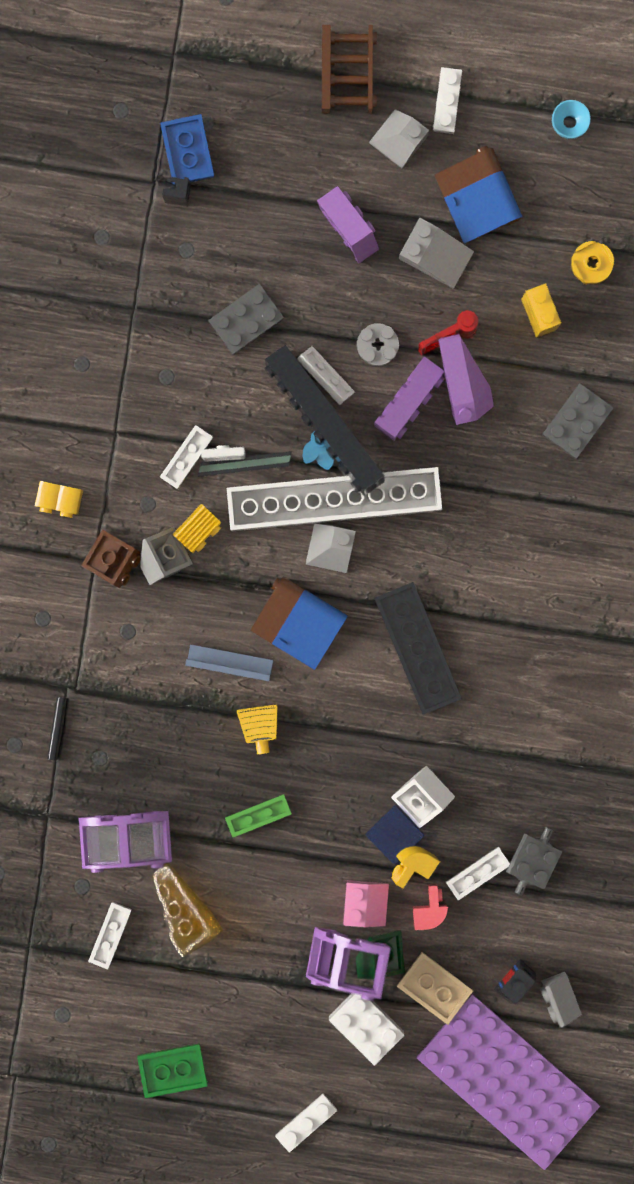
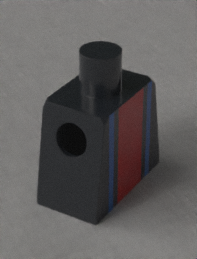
[494,959,536,1004]

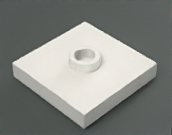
[201,445,246,462]

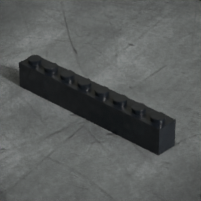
[264,345,385,496]

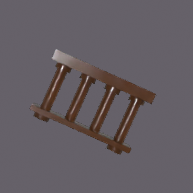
[322,25,377,114]

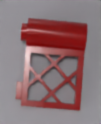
[419,310,478,356]

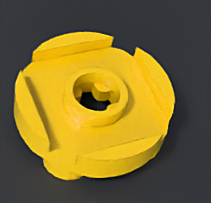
[571,241,614,284]

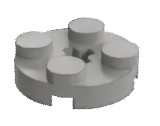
[357,323,399,366]

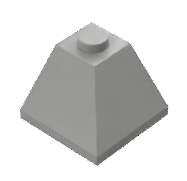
[369,110,429,168]
[306,523,356,573]
[140,527,193,585]

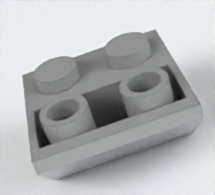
[540,972,582,1027]

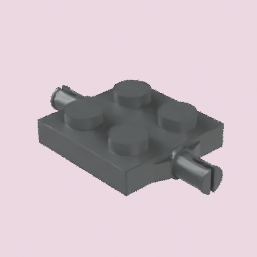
[506,827,562,896]

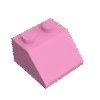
[343,880,389,927]

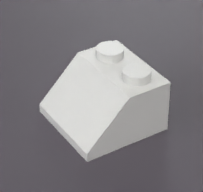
[391,766,455,828]

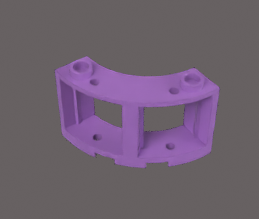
[306,927,390,1001]

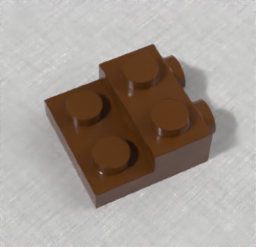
[81,529,141,588]

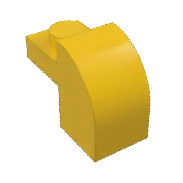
[391,846,440,888]

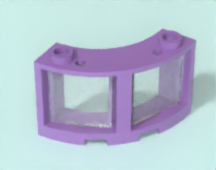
[79,811,172,873]

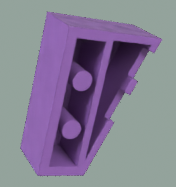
[317,186,379,264]

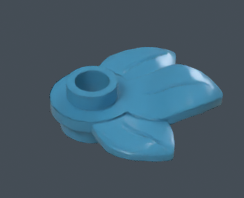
[303,431,334,470]

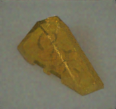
[152,863,223,957]

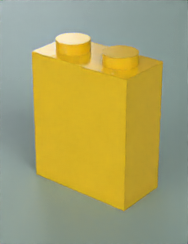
[521,284,561,338]

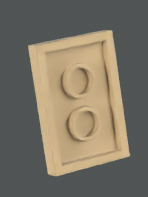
[397,952,473,1025]

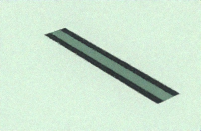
[198,451,292,477]

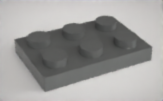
[208,284,284,355]
[542,383,613,459]

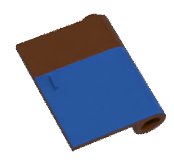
[435,146,523,244]
[250,576,348,670]

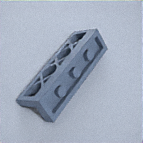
[186,645,273,681]

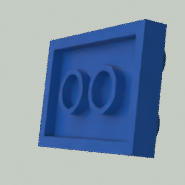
[160,114,214,186]

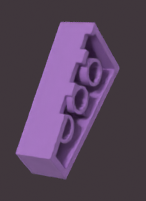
[374,356,445,441]

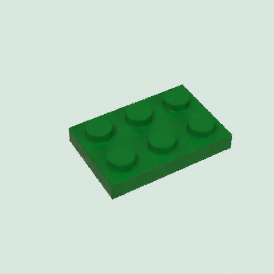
[137,1043,208,1098]

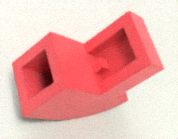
[413,884,447,930]

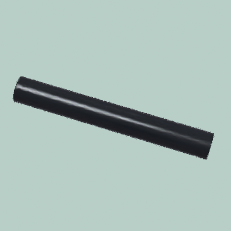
[47,697,65,761]

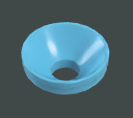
[552,100,590,139]

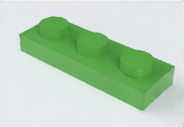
[225,794,292,837]

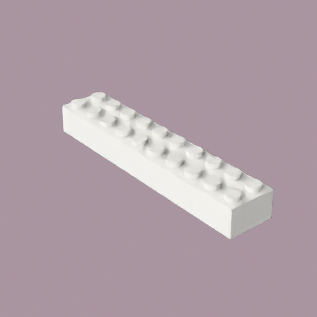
[227,467,442,531]

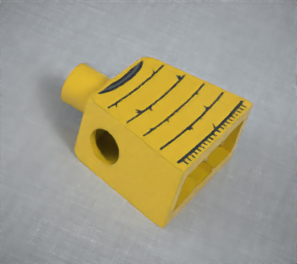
[237,704,278,754]

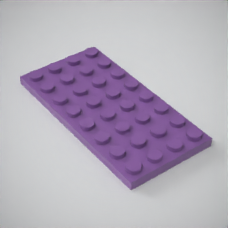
[416,993,600,1170]

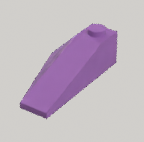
[438,334,494,425]

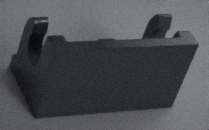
[162,177,191,207]

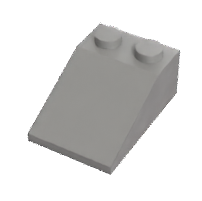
[399,218,474,289]

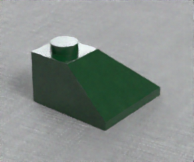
[356,930,405,980]

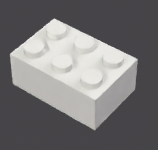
[329,993,404,1066]

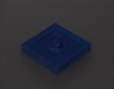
[365,805,424,865]

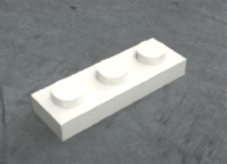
[433,67,462,134]
[297,346,355,405]
[160,425,213,489]
[446,847,510,900]
[88,902,132,969]
[275,1093,337,1152]

